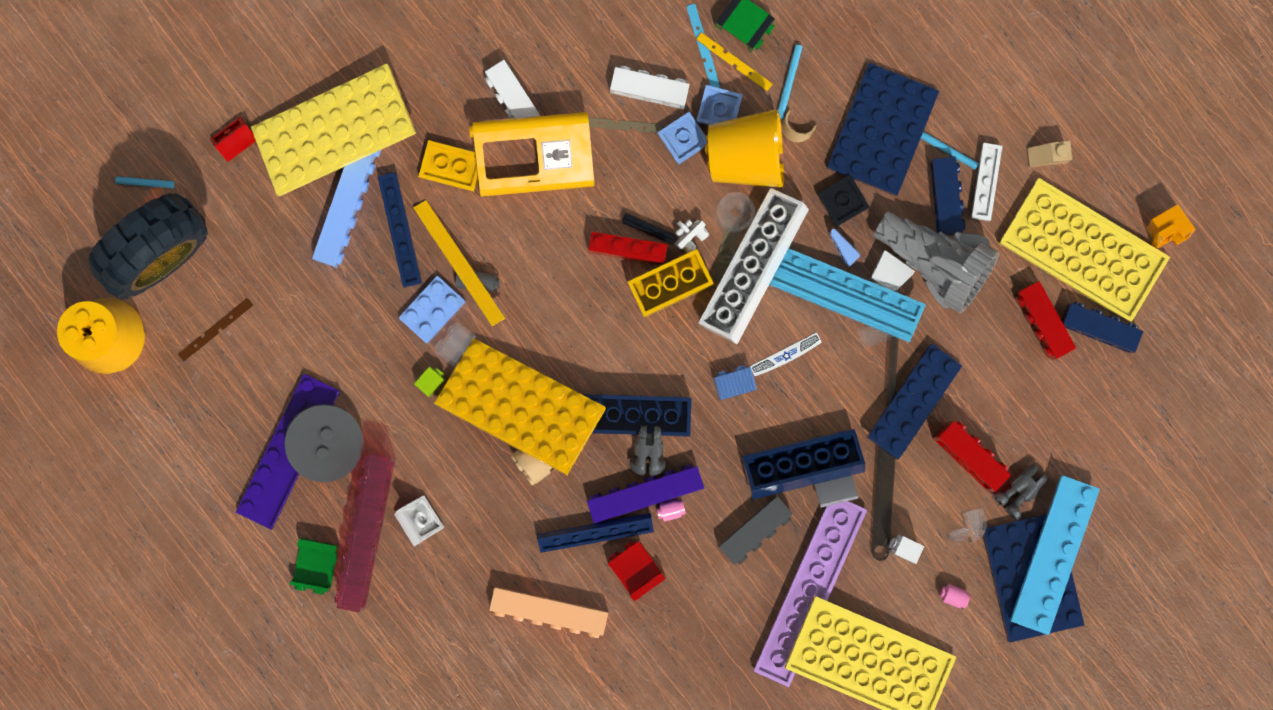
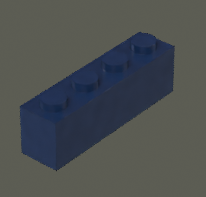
[930,157,966,236]
[1061,302,1144,354]

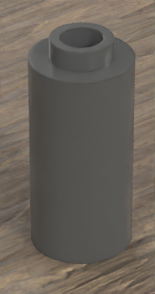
[456,271,500,293]

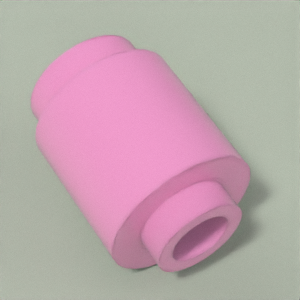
[656,499,686,522]
[940,584,970,608]

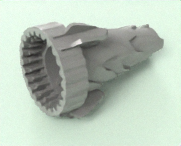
[874,211,1000,314]

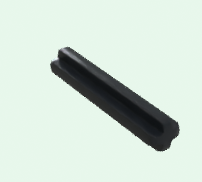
[622,213,676,244]

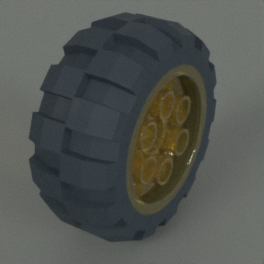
[88,193,208,299]

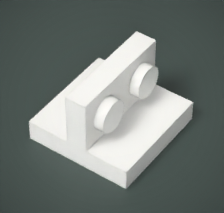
[394,495,444,547]

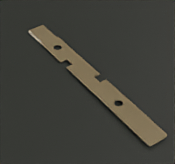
[588,117,664,133]

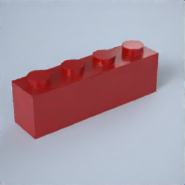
[588,232,668,265]
[1015,281,1076,360]

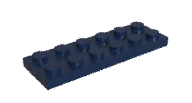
[866,344,962,460]

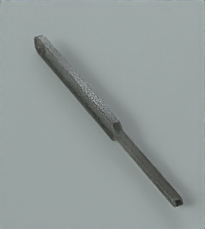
[871,336,899,561]

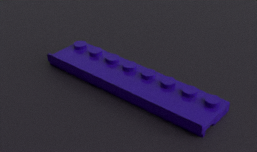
[236,374,340,530]

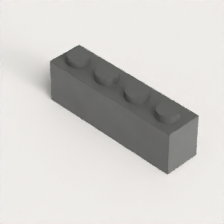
[718,496,793,565]

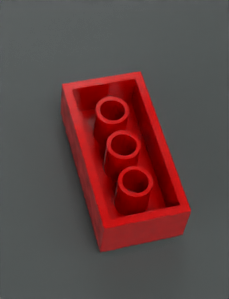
[933,421,1011,492]

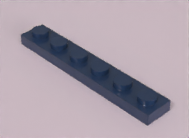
[377,172,422,288]
[537,513,654,553]

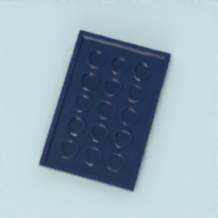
[827,63,939,197]
[981,514,1084,643]

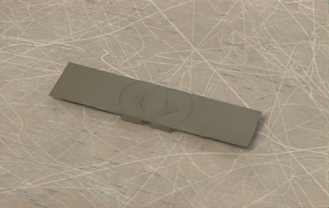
[713,227,740,282]

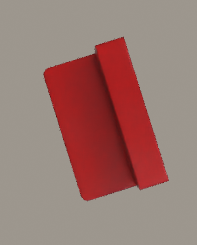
[210,116,256,162]

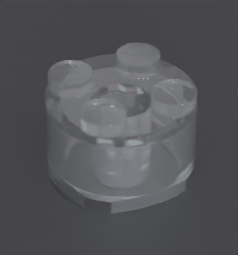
[716,192,755,233]

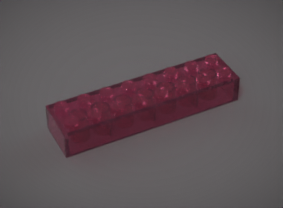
[334,454,396,613]

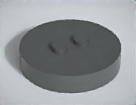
[284,404,363,482]

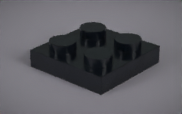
[817,175,870,227]

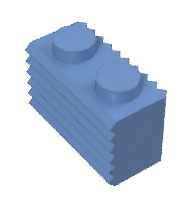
[713,365,757,400]

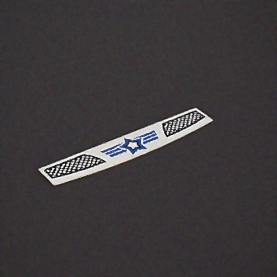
[750,333,822,376]

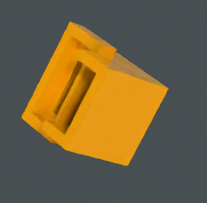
[1146,204,1195,249]

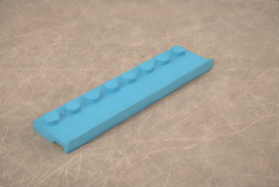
[769,248,926,343]
[1010,475,1100,635]

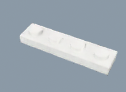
[971,143,1002,221]

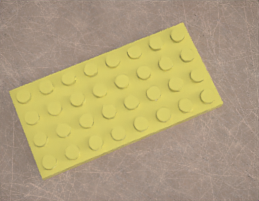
[251,64,416,196]
[998,178,1170,323]
[784,596,956,710]

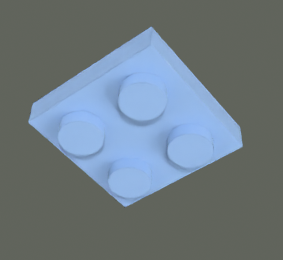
[696,85,743,126]
[657,112,707,165]

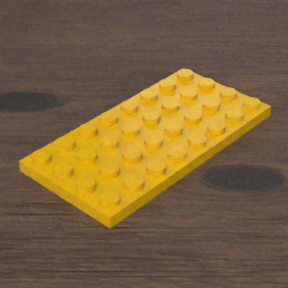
[434,338,606,475]

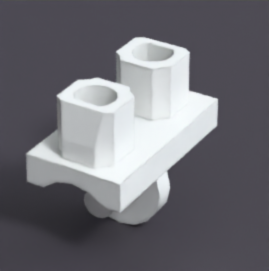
[673,219,709,253]

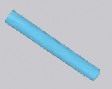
[115,176,174,189]

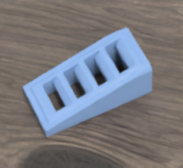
[829,229,860,267]

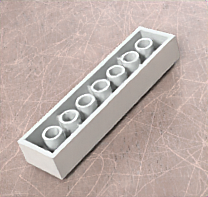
[699,188,809,344]

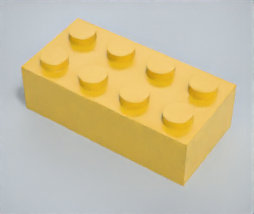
[627,249,714,318]

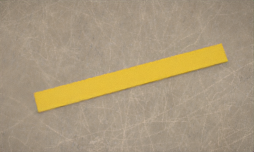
[413,200,505,326]

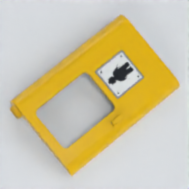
[469,112,595,197]

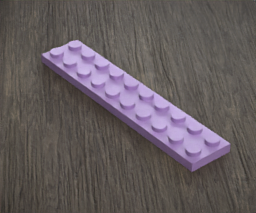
[753,501,867,687]

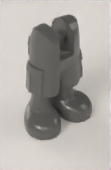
[630,425,666,475]
[992,464,1048,520]

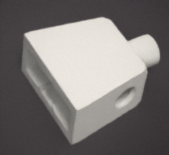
[869,250,915,292]

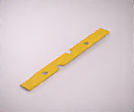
[696,32,772,91]

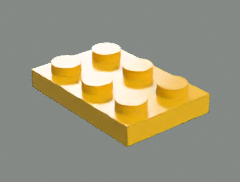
[418,140,478,192]

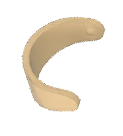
[782,110,817,143]

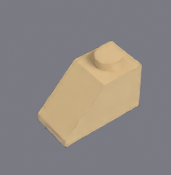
[1027,141,1072,168]

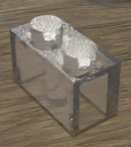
[435,322,477,367]

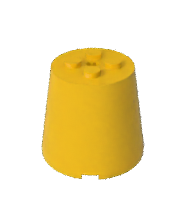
[705,109,784,187]
[57,298,145,374]

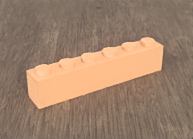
[489,587,609,638]

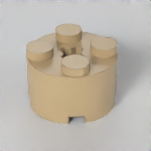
[511,450,555,486]

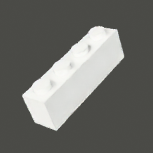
[485,60,540,119]
[610,66,690,110]

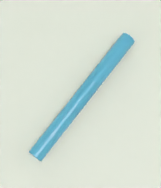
[778,45,803,119]
[921,131,979,170]

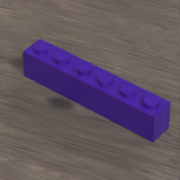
[587,464,705,523]

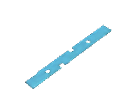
[687,4,720,88]

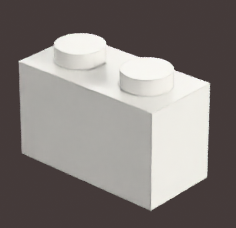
[889,535,924,564]

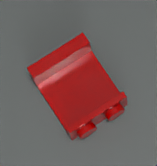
[607,540,666,602]

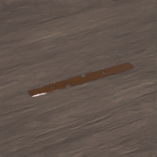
[178,298,253,362]

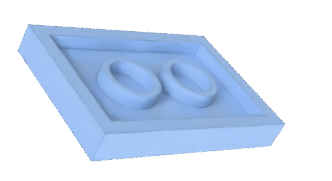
[399,276,466,344]

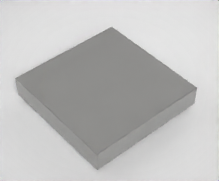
[814,475,858,508]

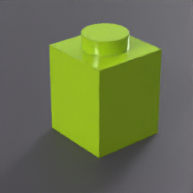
[414,367,445,397]

